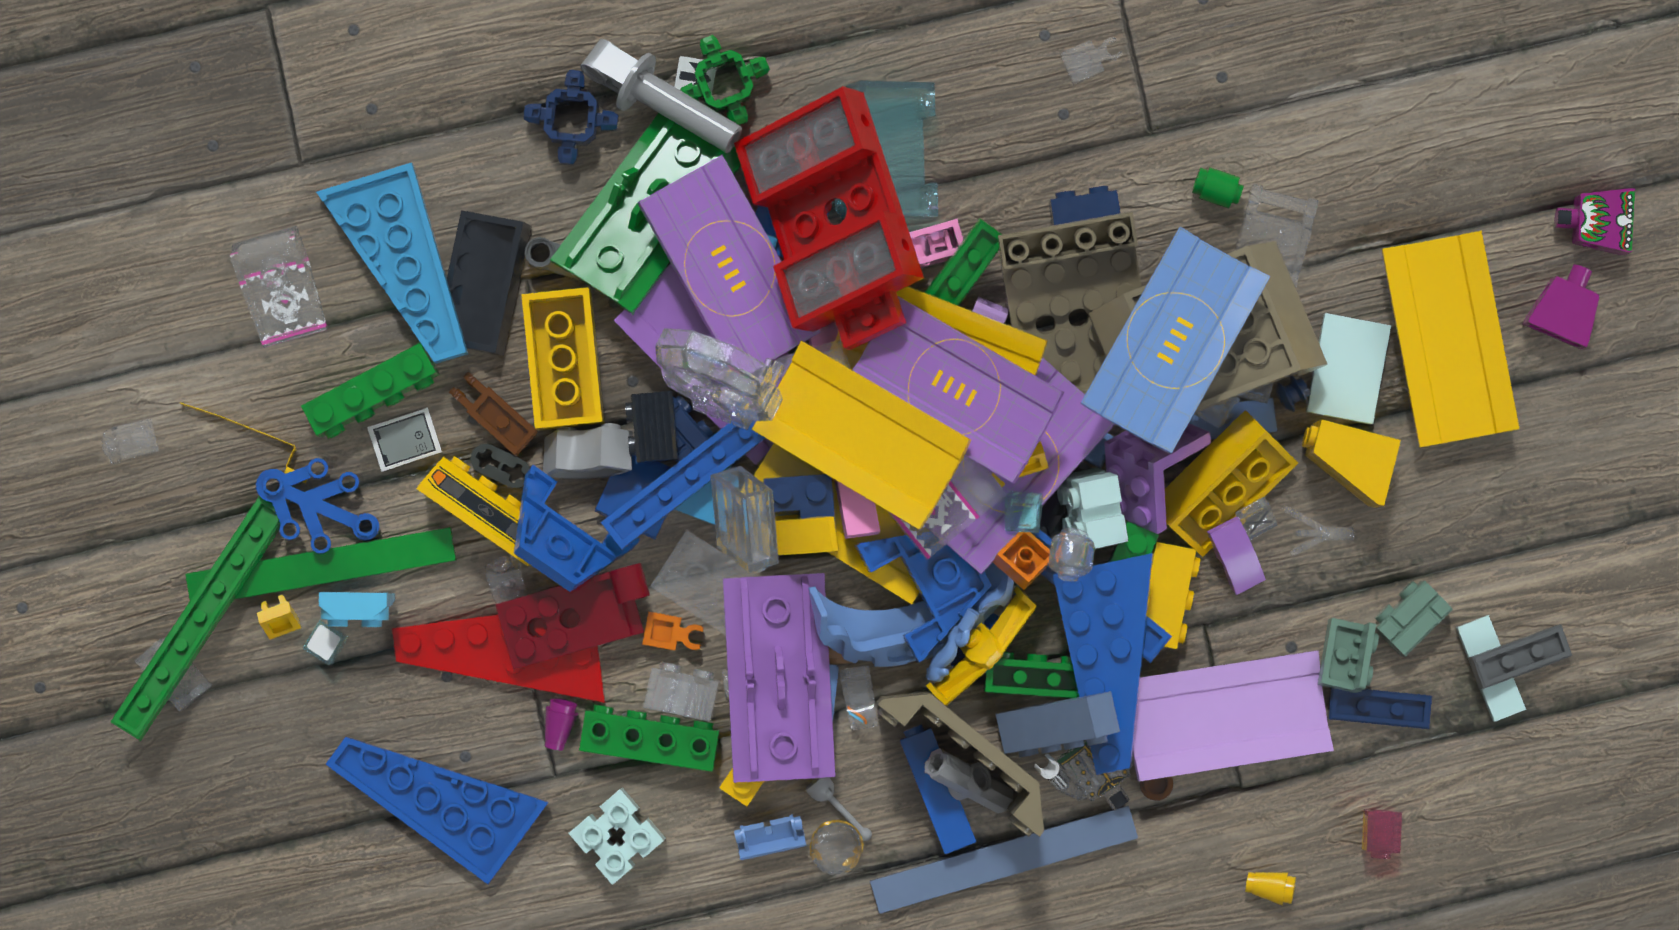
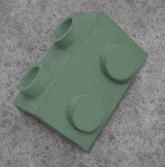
[1317,618,1379,693]

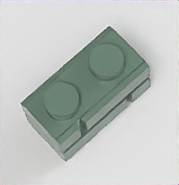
[1375,580,1453,657]

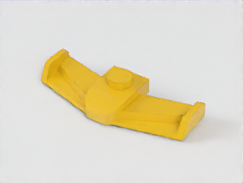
[926,586,1037,705]

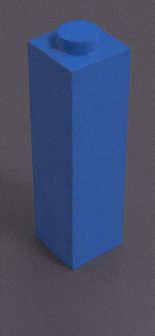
[900,724,976,854]

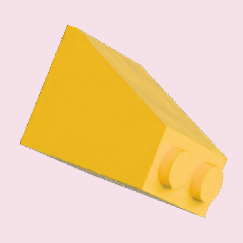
[1302,420,1401,508]

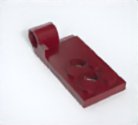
[495,563,650,669]

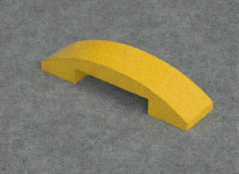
[752,516,838,555]

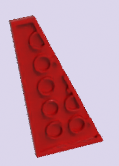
[392,608,606,703]

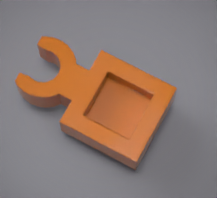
[642,611,704,651]

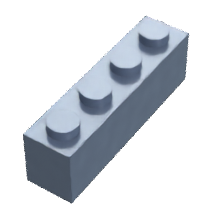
[996,691,1120,758]

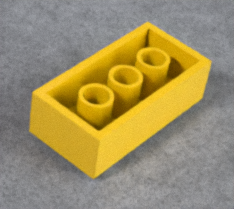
[521,287,605,431]

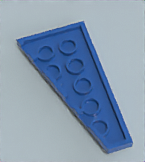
[1053,553,1154,775]
[326,737,549,884]

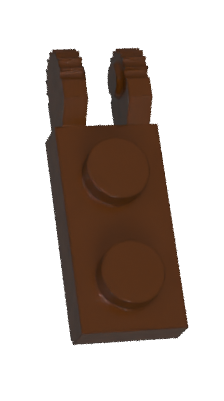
[449,372,539,457]

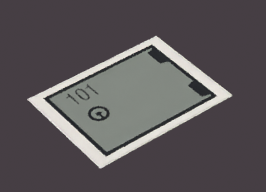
[367,408,442,472]

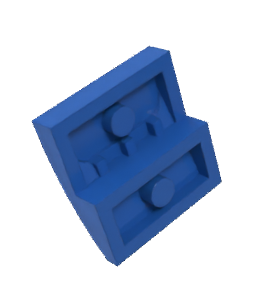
[595,456,671,540]

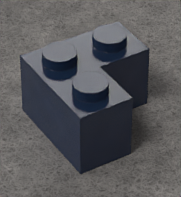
[761,474,836,529]

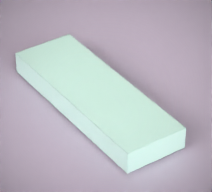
[1456,615,1526,722]

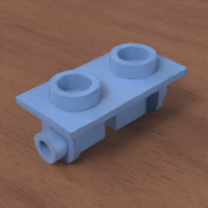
[734,814,807,860]

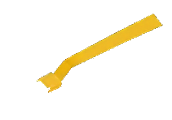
[180,402,311,483]

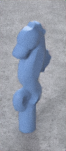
[926,608,980,682]

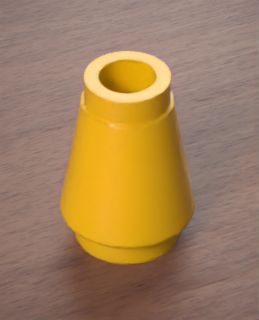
[1245,872,1296,906]

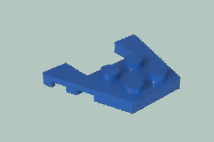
[514,465,640,592]
[855,531,992,662]

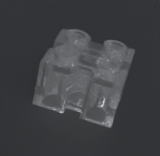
[643,662,721,722]

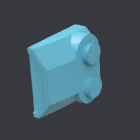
[319,592,395,627]

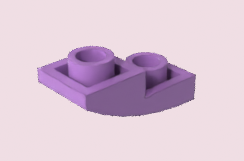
[1207,516,1266,595]

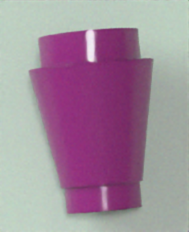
[544,698,579,751]

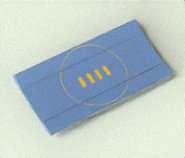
[1080,227,1270,454]

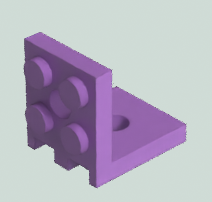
[1104,423,1211,534]

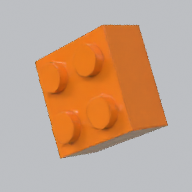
[993,527,1056,590]

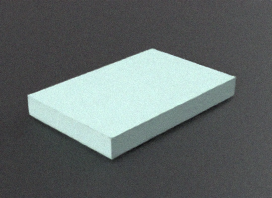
[1306,313,1391,425]

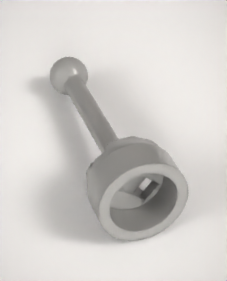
[805,777,872,841]

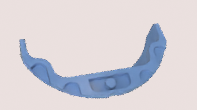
[808,562,1014,667]

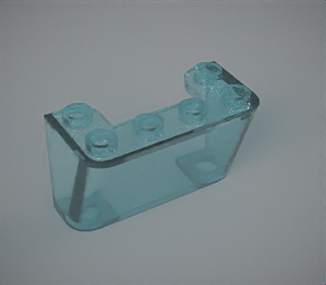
[835,80,938,220]

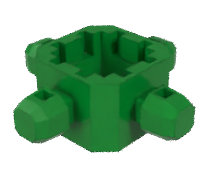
[680,35,770,126]

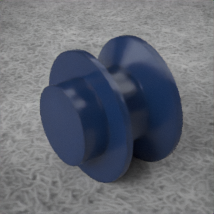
[1276,375,1311,412]

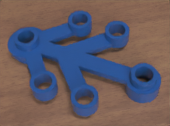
[256,458,379,554]

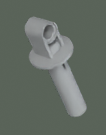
[580,39,742,153]

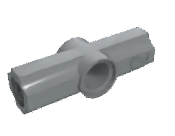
[925,749,1013,813]

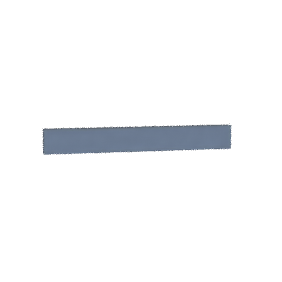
[870,805,1138,914]

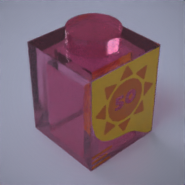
[1362,809,1402,859]

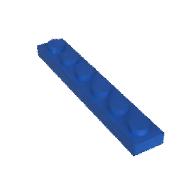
[601,398,767,550]

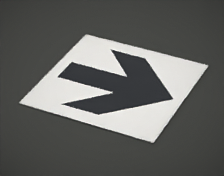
[675,56,716,94]

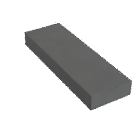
[1468,624,1572,689]

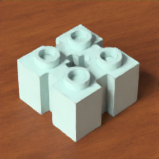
[1057,467,1128,550]
[569,787,666,885]

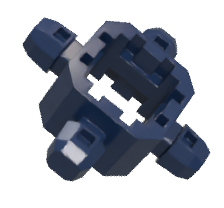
[524,70,619,165]

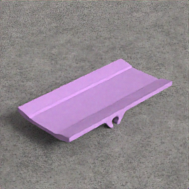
[1133,651,1334,781]

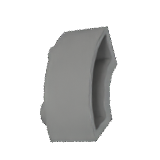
[543,423,633,479]

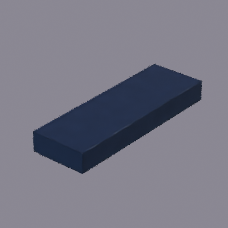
[1327,688,1432,729]

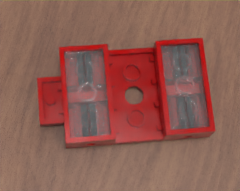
[734,86,924,350]

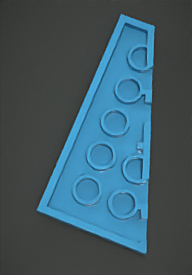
[316,162,468,364]

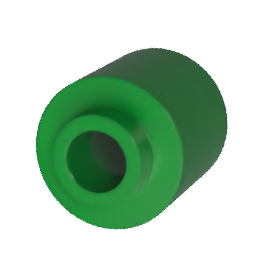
[1192,167,1244,209]

